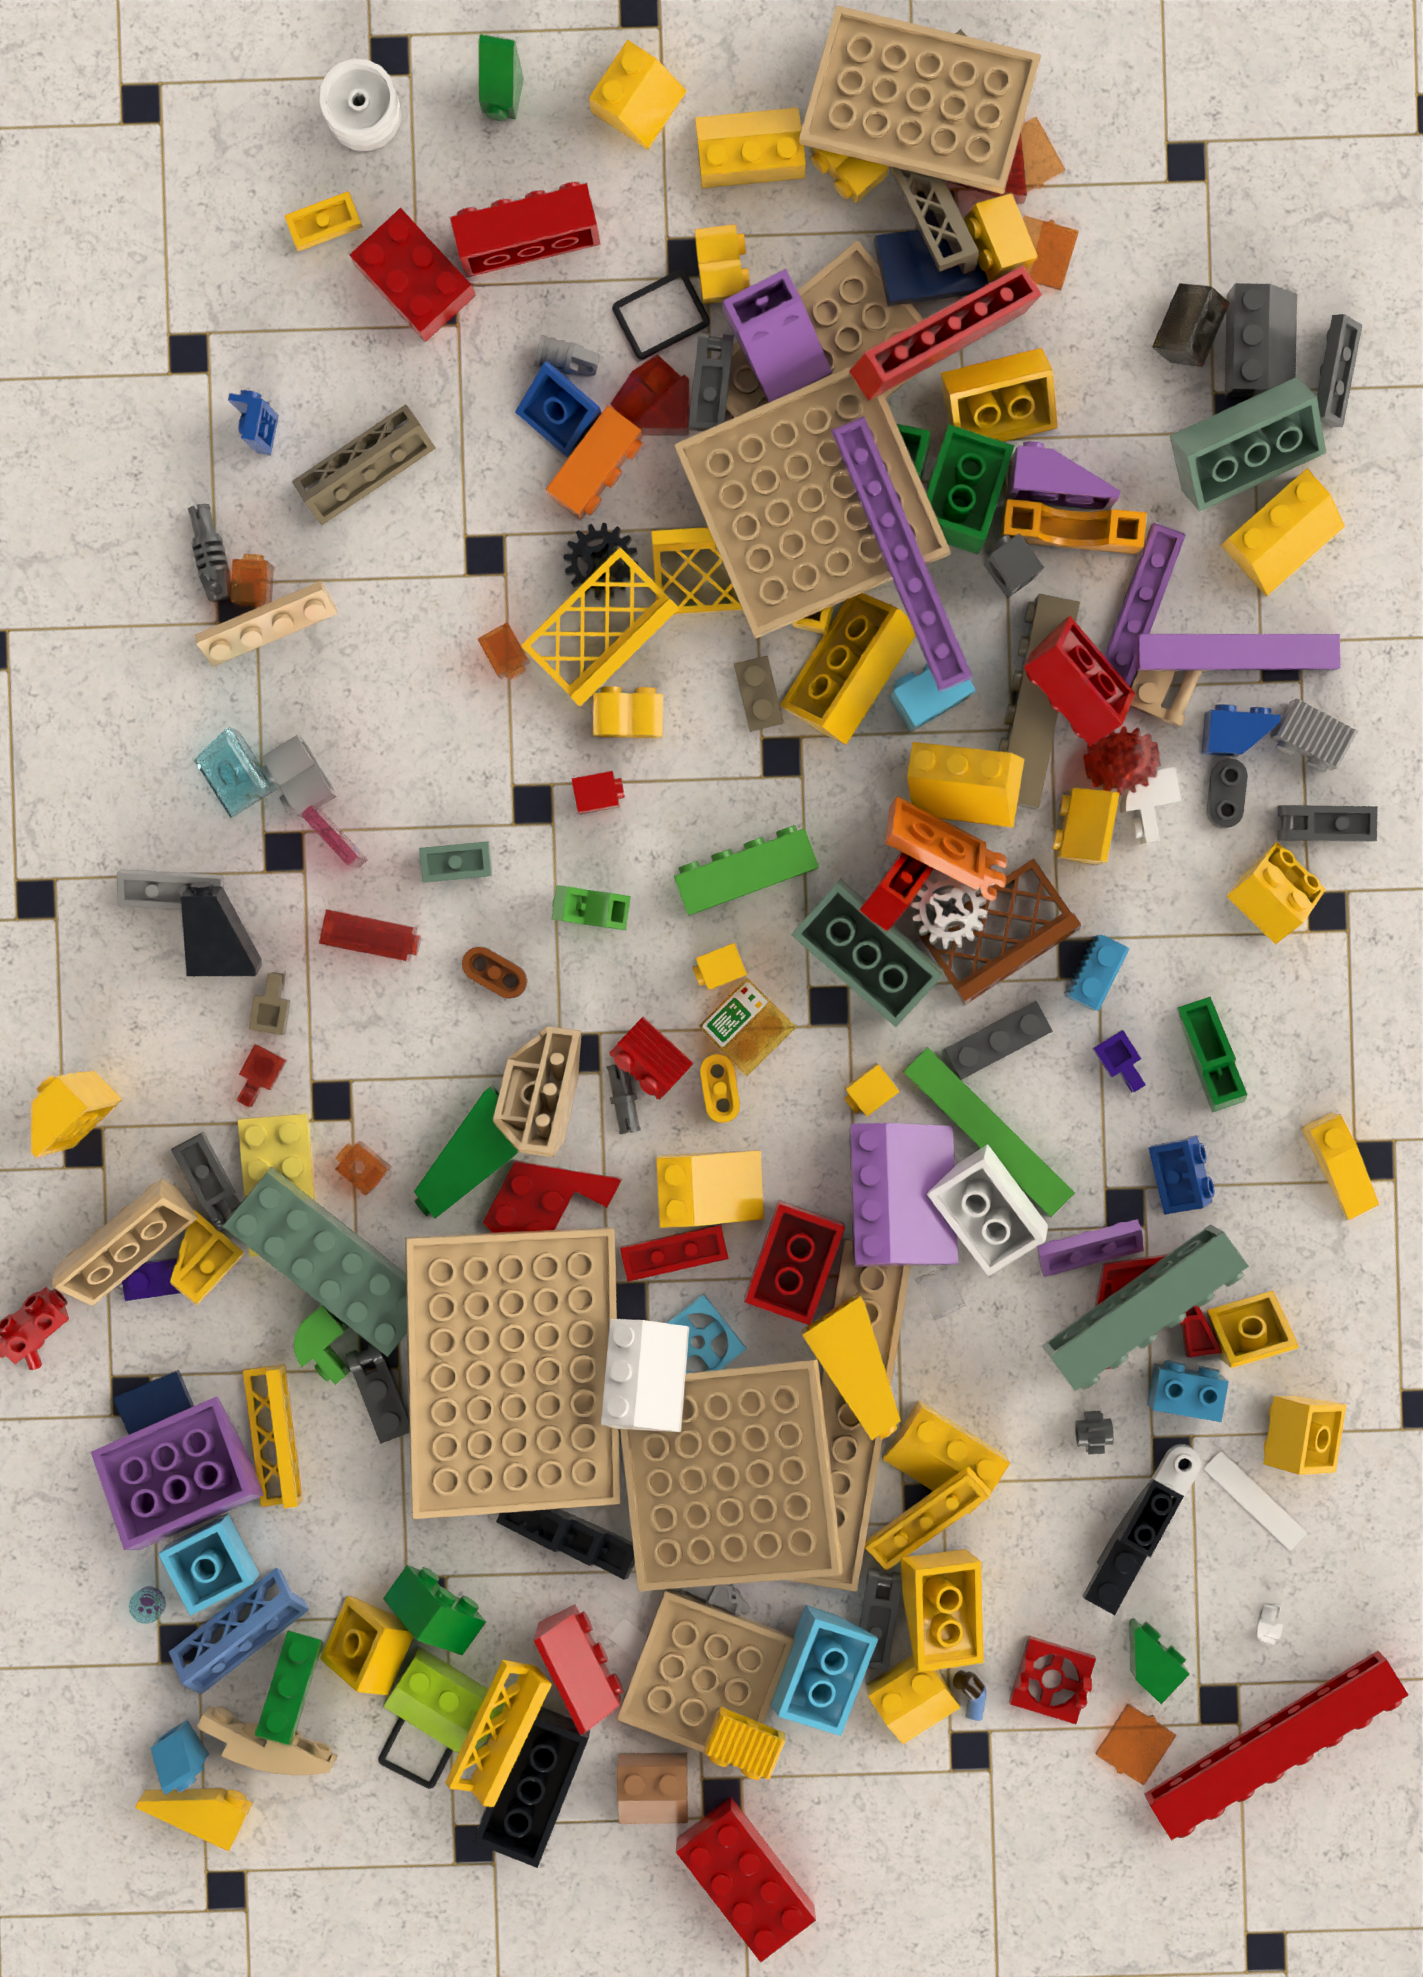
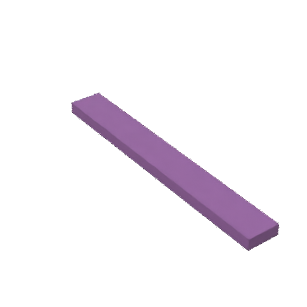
[831,416,972,692]

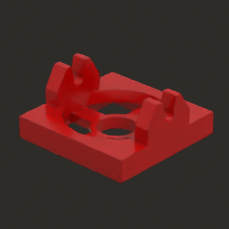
[1009,1636,1096,1724]

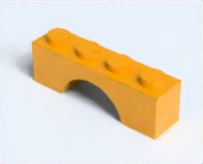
[999,499,1147,554]

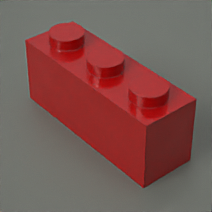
[859,852,934,932]

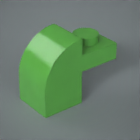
[551,885,631,931]
[294,1305,351,1385]

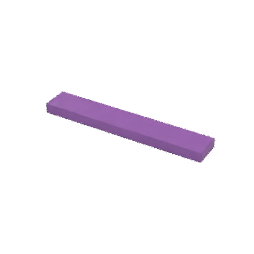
[1104,522,1186,687]
[1135,634,1340,670]

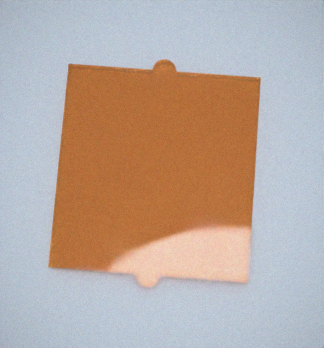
[1007,117,1066,199]
[1023,215,1079,291]
[1095,1703,1177,1786]

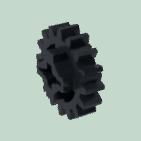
[563,523,639,600]

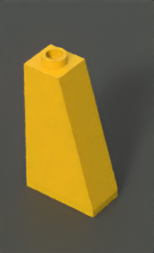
[801,1292,901,1440]

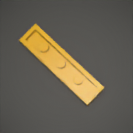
[864,1466,991,1571]

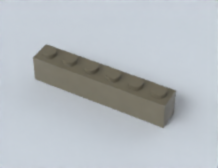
[998,594,1080,809]

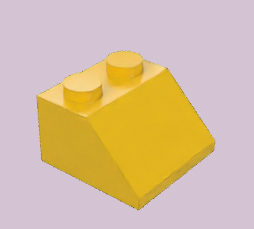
[589,39,686,150]
[1052,788,1120,865]
[1263,1395,1347,1475]
[319,1596,414,1695]
[866,1655,961,1744]

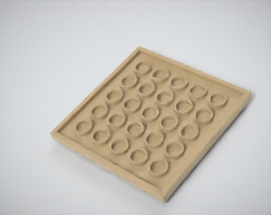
[674,365,951,639]
[620,1360,843,1591]

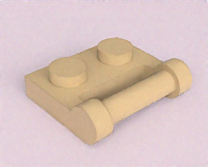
[1130,670,1206,727]

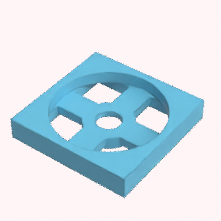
[666,1294,746,1373]

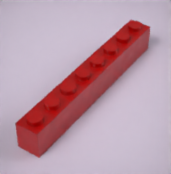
[1144,1651,1409,1841]

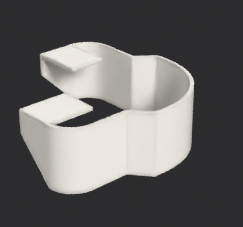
[1257,1603,1283,1645]

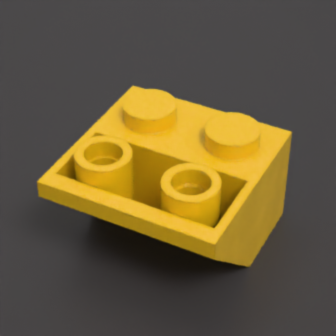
[1226,841,1326,945]

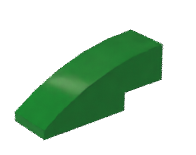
[1177,996,1248,1113]

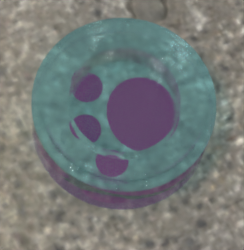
[129,1586,166,1624]

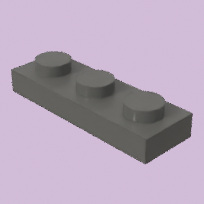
[1317,314,1362,428]
[944,1001,1053,1080]

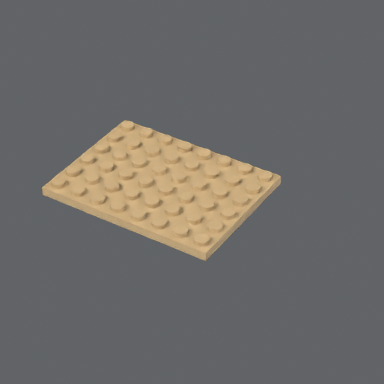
[405,1227,620,1519]

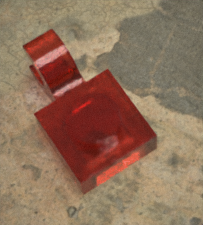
[236,1044,287,1107]

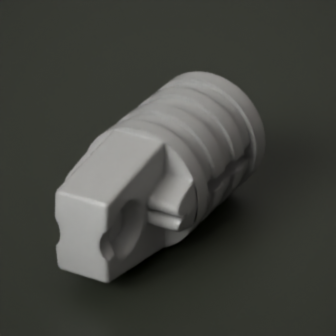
[535,335,600,376]

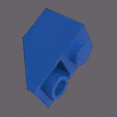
[1202,704,1281,757]

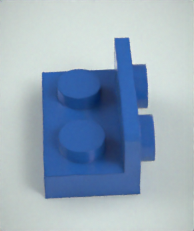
[228,390,279,456]
[1148,1135,1215,1215]

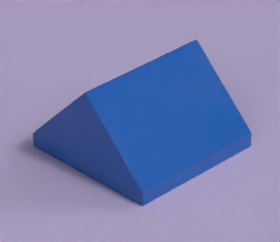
[515,361,601,457]

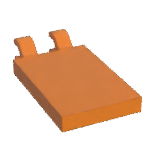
[885,796,1007,901]

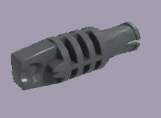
[188,504,232,602]

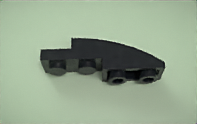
[1082,1478,1184,1616]

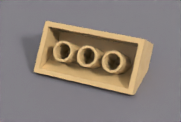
[51,1178,198,1306]

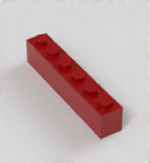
[849,266,1042,401]

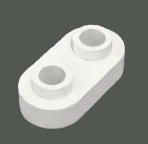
[1151,1444,1201,1504]

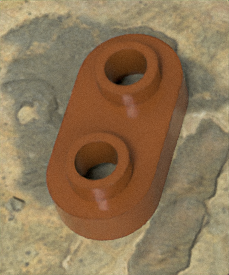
[462,947,528,999]

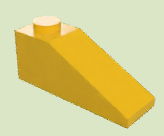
[1301,1112,1380,1220]
[135,1788,253,1852]

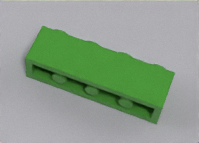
[674,825,819,916]

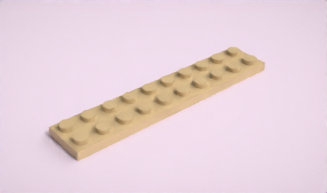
[789,1238,911,1592]

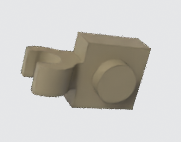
[249,972,291,1035]

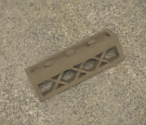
[889,166,979,274]
[292,404,436,526]

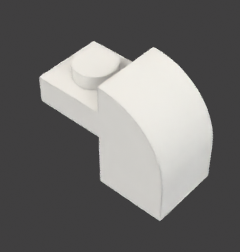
[1121,767,1181,845]

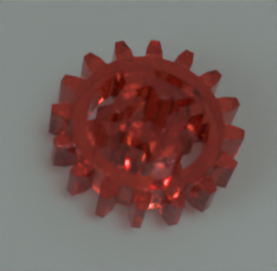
[1083,726,1161,795]

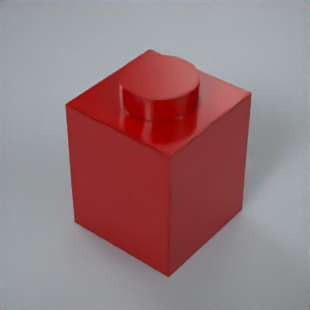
[571,771,625,815]

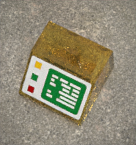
[699,978,797,1076]

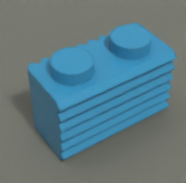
[1064,935,1130,1011]

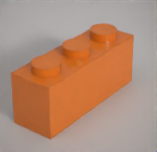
[546,405,643,520]

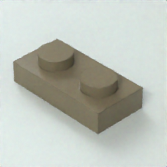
[734,655,784,732]

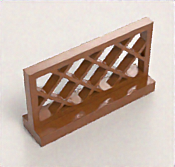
[918,858,1081,1005]

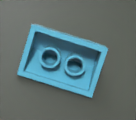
[771,1605,878,1736]

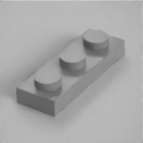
[117,869,224,910]

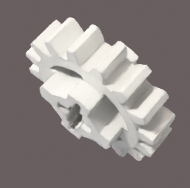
[911,873,987,949]

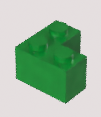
[383,1565,486,1655]

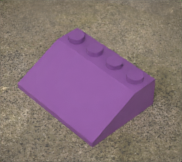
[849,1123,958,1267]
[91,1397,264,1550]

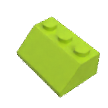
[383,1646,505,1753]

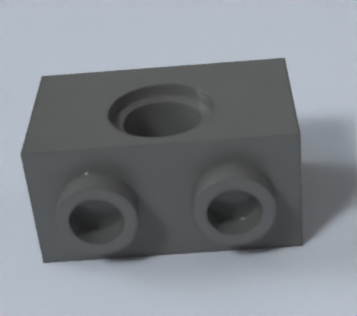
[984,533,1044,598]

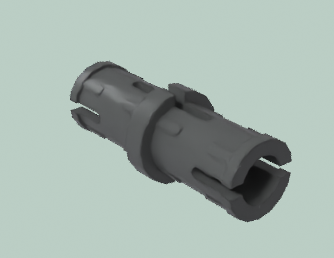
[606,1064,641,1134]

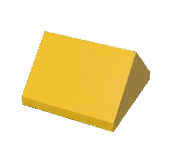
[1207,1290,1299,1368]

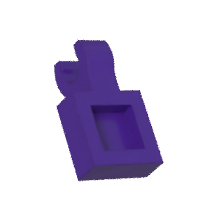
[1092,1030,1146,1093]

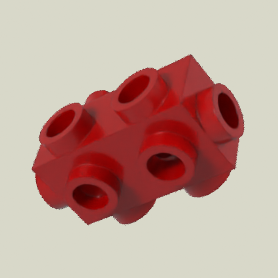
[0,1287,69,1370]

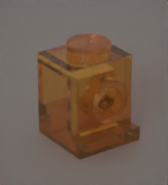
[335,1141,392,1196]

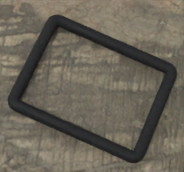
[612,270,710,360]
[378,1717,453,1789]

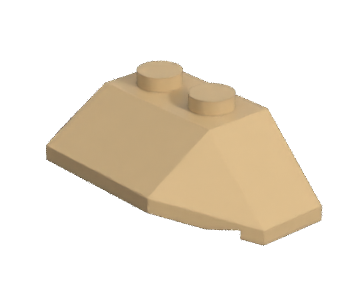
[493,1026,581,1157]

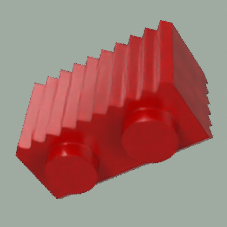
[609,1016,694,1100]

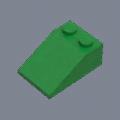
[926,424,1014,554]

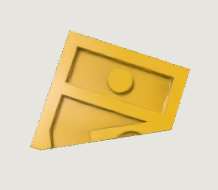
[170,1210,244,1306]

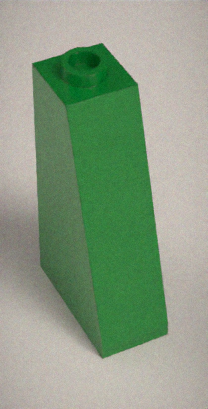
[414,1085,519,1219]

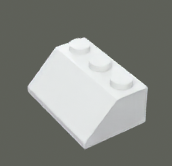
[927,1144,1048,1276]
[601,1319,689,1432]

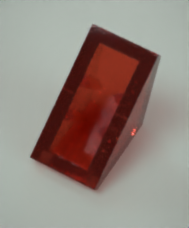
[610,354,683,427]
[634,374,690,436]

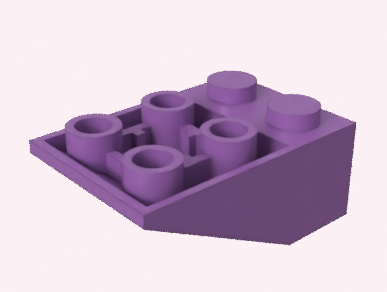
[723,269,832,402]

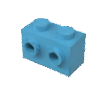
[1147,1360,1229,1422]

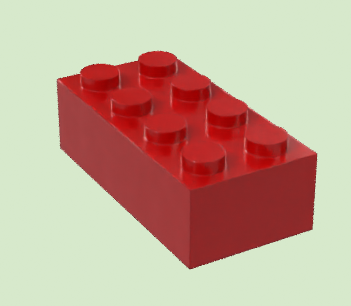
[450,182,601,278]
[676,1797,816,1963]

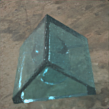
[194,727,276,818]

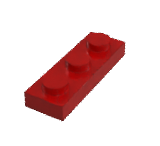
[620,1224,729,1282]

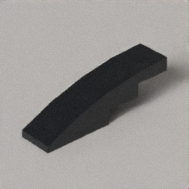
[496,1509,635,1580]

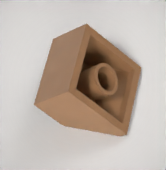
[617,1753,688,1824]

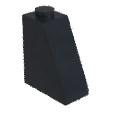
[181,882,262,976]

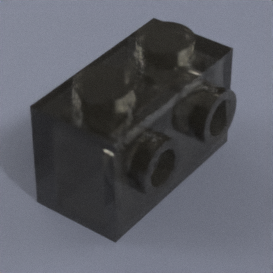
[1152,283,1230,367]

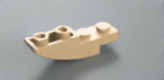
[196,1705,338,1775]

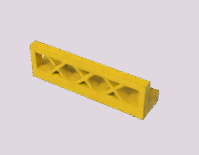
[243,1364,303,1509]
[445,1660,552,1807]

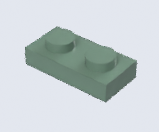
[419,841,492,883]

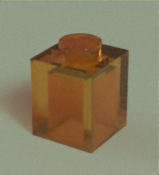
[231,554,274,607]
[477,622,530,680]

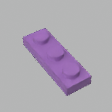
[1037,1219,1144,1277]

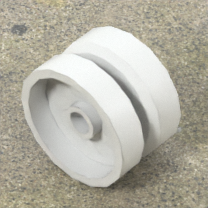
[319,59,402,151]

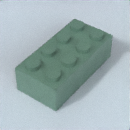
[1170,377,1326,512]
[791,878,944,1027]

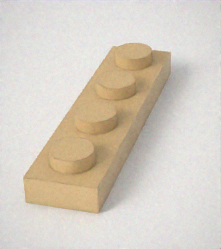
[195,581,338,667]

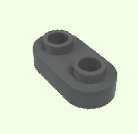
[1207,759,1248,828]

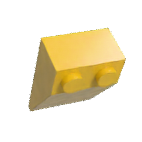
[656,1150,764,1228]
[901,1549,984,1672]

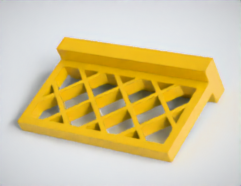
[651,527,743,614]
[521,547,680,707]

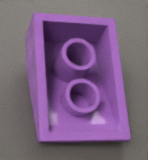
[1006,441,1120,510]

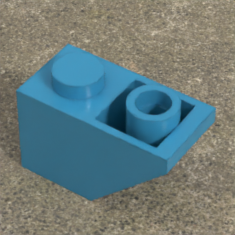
[151,1720,209,1795]

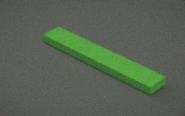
[903,1047,1075,1217]

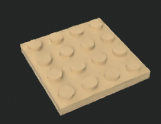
[617,1589,795,1753]

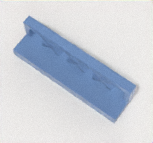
[169,1568,309,1695]

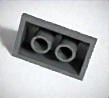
[1225,283,1297,399]

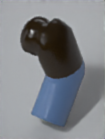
[953,1670,987,1721]

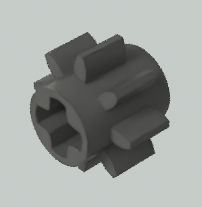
[1075,1411,1114,1455]

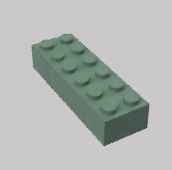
[223,1166,407,1357]
[1041,1224,1249,1391]

